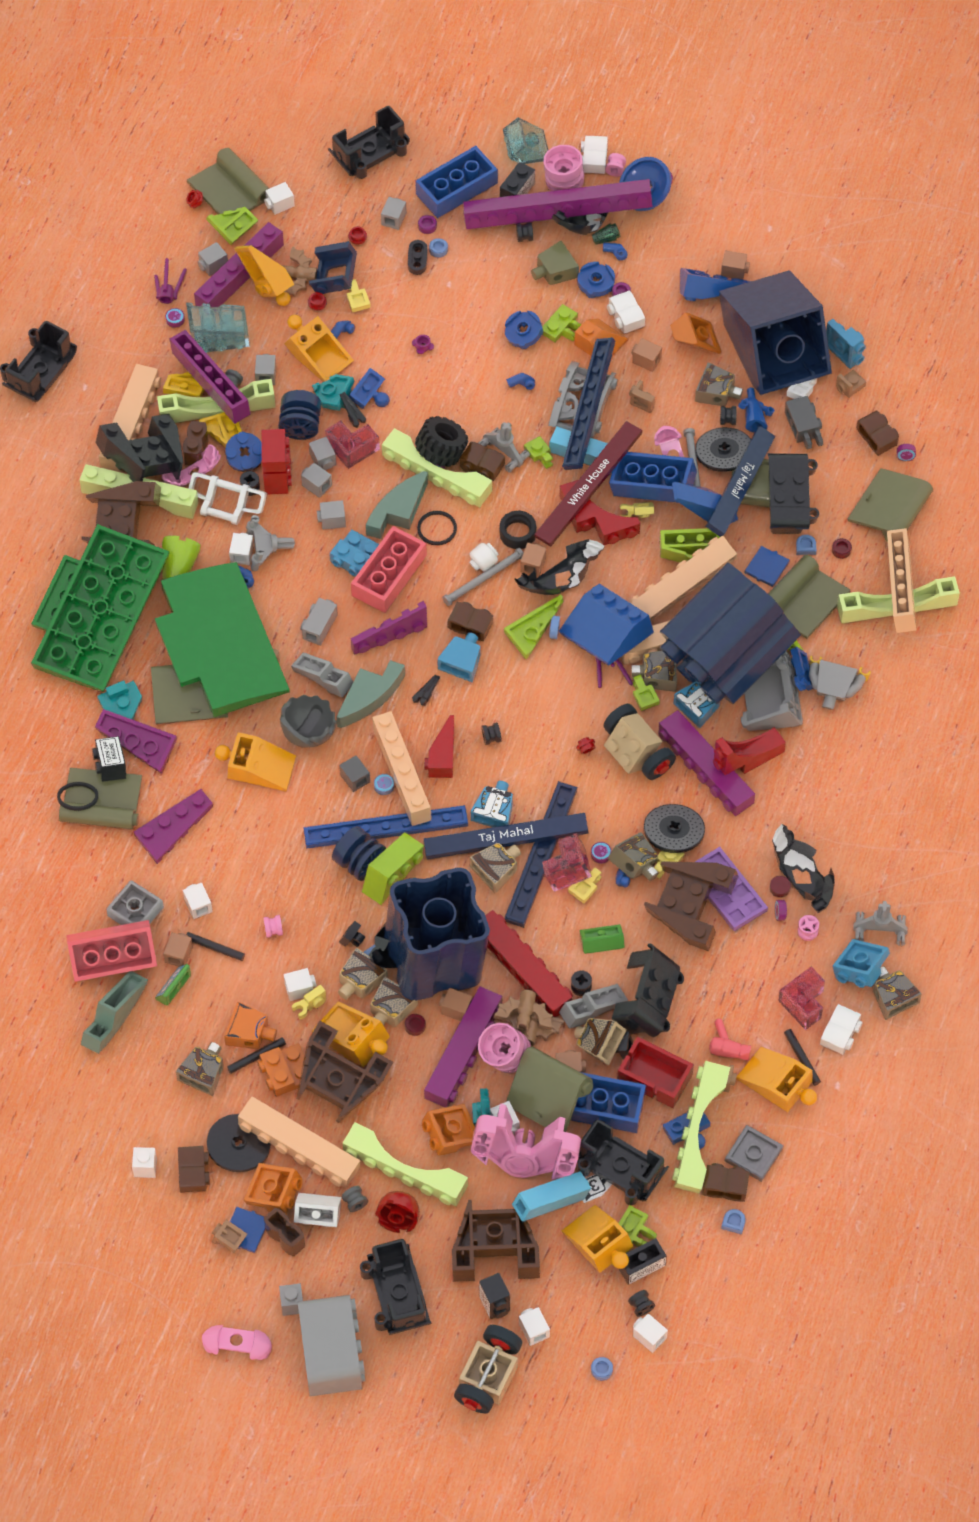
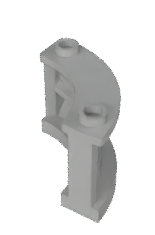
[548,361,618,437]

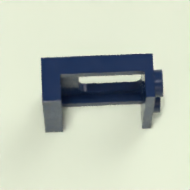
[309,241,357,294]

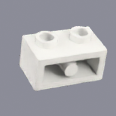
[294,1193,341,1227]

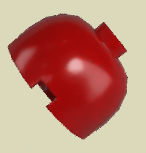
[375,1191,420,1233]

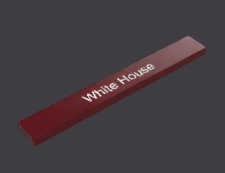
[535,421,643,547]

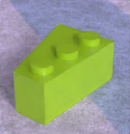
[659,528,720,563]
[362,832,424,905]

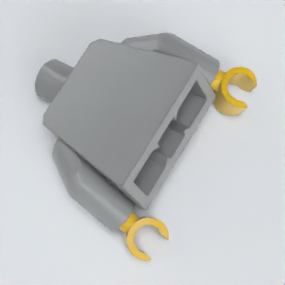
[809,656,871,710]

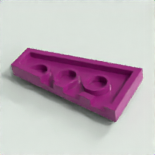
[350,601,427,655]
[95,709,177,773]
[134,789,213,864]

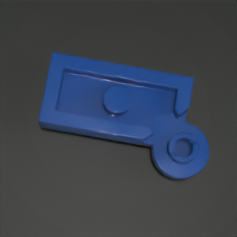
[790,647,813,691]

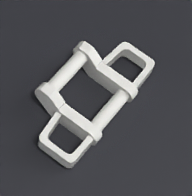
[188,472,267,525]

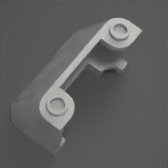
[741,652,803,731]

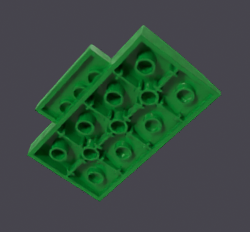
[31,524,170,692]
[155,562,290,717]

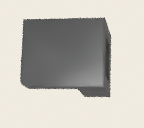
[339,756,370,792]

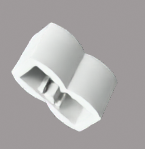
[581,136,608,174]
[607,290,645,334]
[820,1004,863,1055]

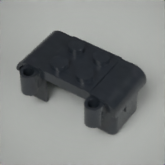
[328,106,410,179]
[0,321,77,402]
[768,453,819,534]
[612,943,684,1037]
[577,1119,669,1205]
[360,1239,432,1335]

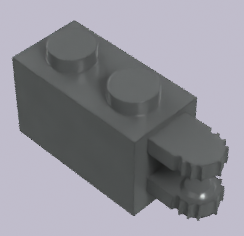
[785,396,824,449]

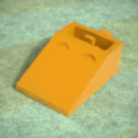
[234,245,294,306]
[284,314,354,382]
[215,732,296,792]
[312,1001,390,1067]
[736,1047,817,1113]
[561,1205,634,1273]

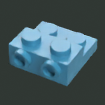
[826,319,866,369]
[330,529,379,577]
[832,939,890,988]

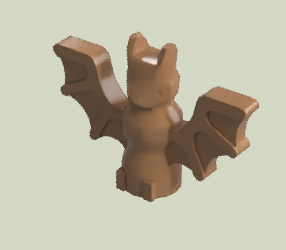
[281,247,318,296]
[494,990,553,1032]
[507,1011,564,1046]

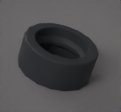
[499,510,537,549]

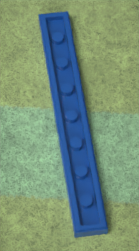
[303,805,468,849]

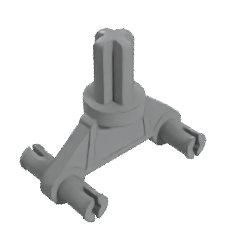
[478,422,530,473]
[246,515,295,571]
[853,901,908,946]

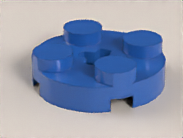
[577,262,615,298]
[504,311,544,349]
[225,432,262,472]

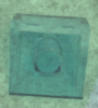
[503,117,548,164]

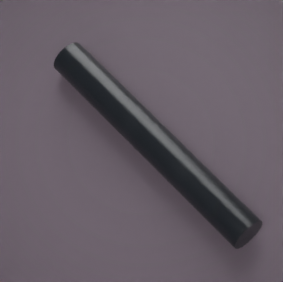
[186,932,245,961]
[784,1029,821,1086]
[227,1037,286,1074]

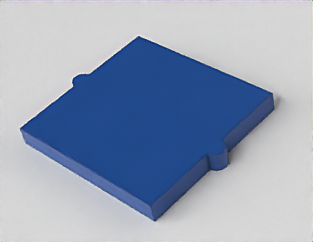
[744,546,790,587]
[230,1207,266,1253]

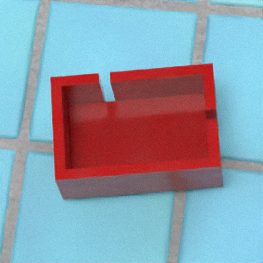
[261,429,292,495]
[617,1036,694,1109]

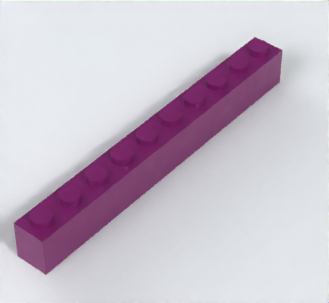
[463,179,653,230]

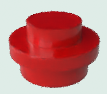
[186,190,203,209]
[348,226,367,245]
[308,292,327,311]
[576,737,596,754]

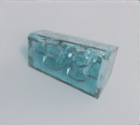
[186,303,250,353]

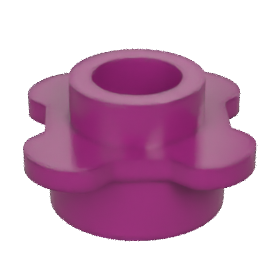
[412,335,434,354]

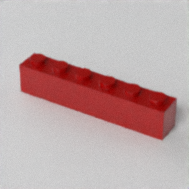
[485,910,573,1017]

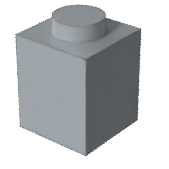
[381,197,407,230]
[198,242,228,276]
[255,354,276,385]
[309,437,336,470]
[301,463,332,498]
[317,500,346,530]
[279,1283,303,1316]

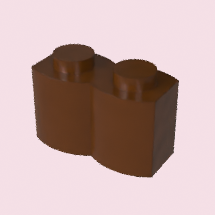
[856,410,899,456]
[183,420,208,466]
[460,442,505,481]
[447,602,493,641]
[178,1146,210,1193]
[702,1163,749,1202]
[264,1208,305,1256]

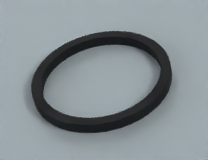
[417,511,457,545]
[57,782,98,811]

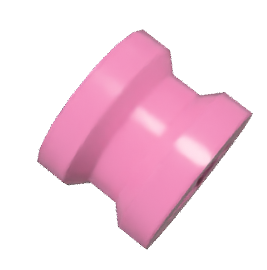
[605,153,626,177]
[263,915,283,938]
[798,915,819,941]

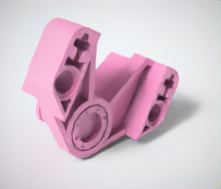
[471,1104,581,1180]

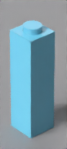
[549,426,612,473]
[512,1171,591,1222]

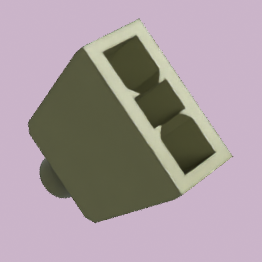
[531,240,579,285]

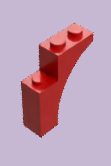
[559,480,640,545]
[713,727,786,775]

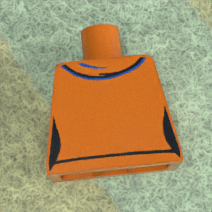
[224,1001,277,1049]

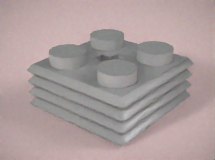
[106,880,164,925]

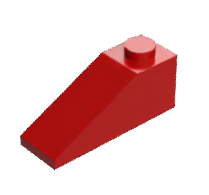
[424,715,454,778]

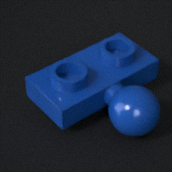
[348,368,390,409]
[663,1112,711,1150]

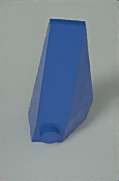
[680,268,751,301]
[672,482,738,524]

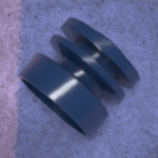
[278,390,321,440]
[332,826,386,881]

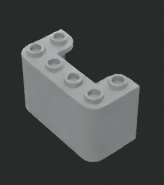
[298,1295,366,1396]

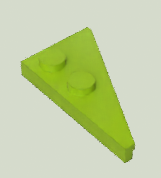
[504,594,564,659]

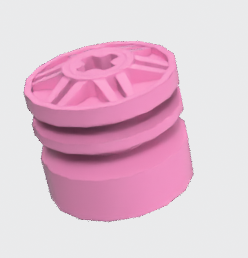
[544,145,584,191]
[478,1023,531,1073]

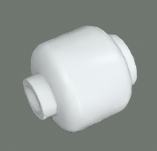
[469,543,499,572]

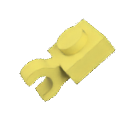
[347,279,370,313]
[620,502,654,518]
[654,851,685,879]
[568,868,602,904]
[292,985,326,1020]

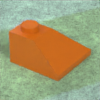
[670,312,722,354]
[574,319,628,356]

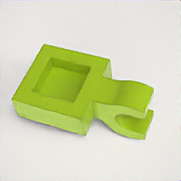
[524,436,553,469]
[633,675,660,711]

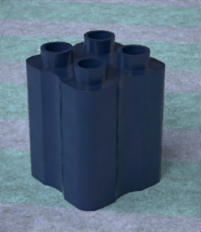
[660,562,801,704]
[384,868,490,1001]

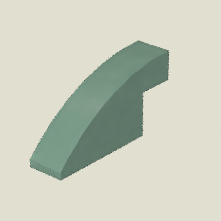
[366,471,428,539]
[336,660,405,728]
[81,971,148,1054]

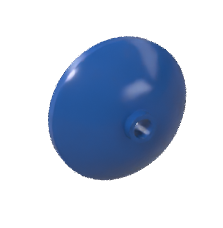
[619,157,672,211]

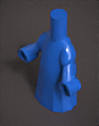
[738,388,775,433]

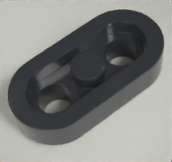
[408,240,428,275]

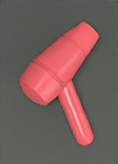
[709,1019,751,1061]

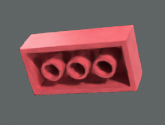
[351,526,427,613]
[66,920,157,982]

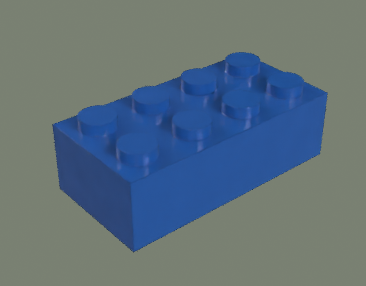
[415,146,498,219]
[609,452,697,503]
[571,1072,646,1133]

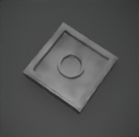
[725,1125,784,1182]

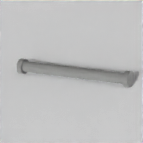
[683,428,701,487]
[442,548,524,607]

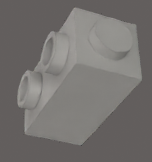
[300,598,338,646]

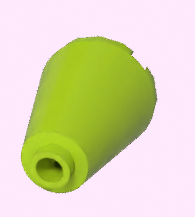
[162,536,201,580]

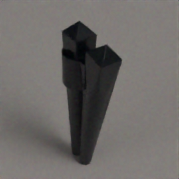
[340,392,366,428]
[412,675,440,706]

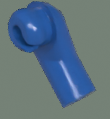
[603,242,628,260]
[331,320,355,339]
[506,373,535,390]
[238,565,254,588]
[615,869,630,888]

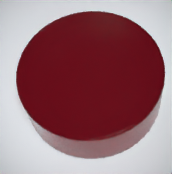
[832,538,852,559]
[770,876,791,897]
[405,1014,426,1036]

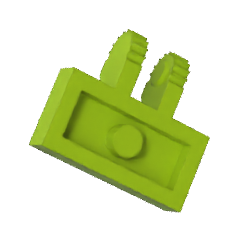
[542,304,581,343]
[618,1205,657,1253]

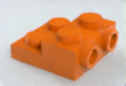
[258,1043,305,1097]
[421,1104,475,1156]
[243,1163,303,1215]

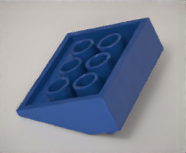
[559,583,654,666]

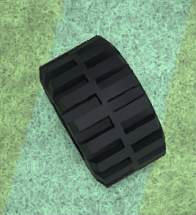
[415,416,468,467]

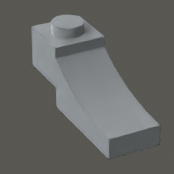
[291,652,353,697]
[559,984,628,1029]

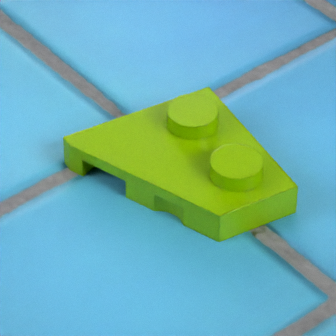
[206,207,258,245]

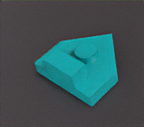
[312,374,355,411]
[97,680,142,720]
[472,1088,490,1126]

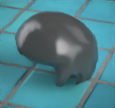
[280,695,337,748]

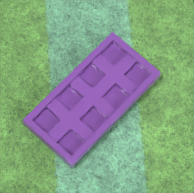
[695,847,768,931]

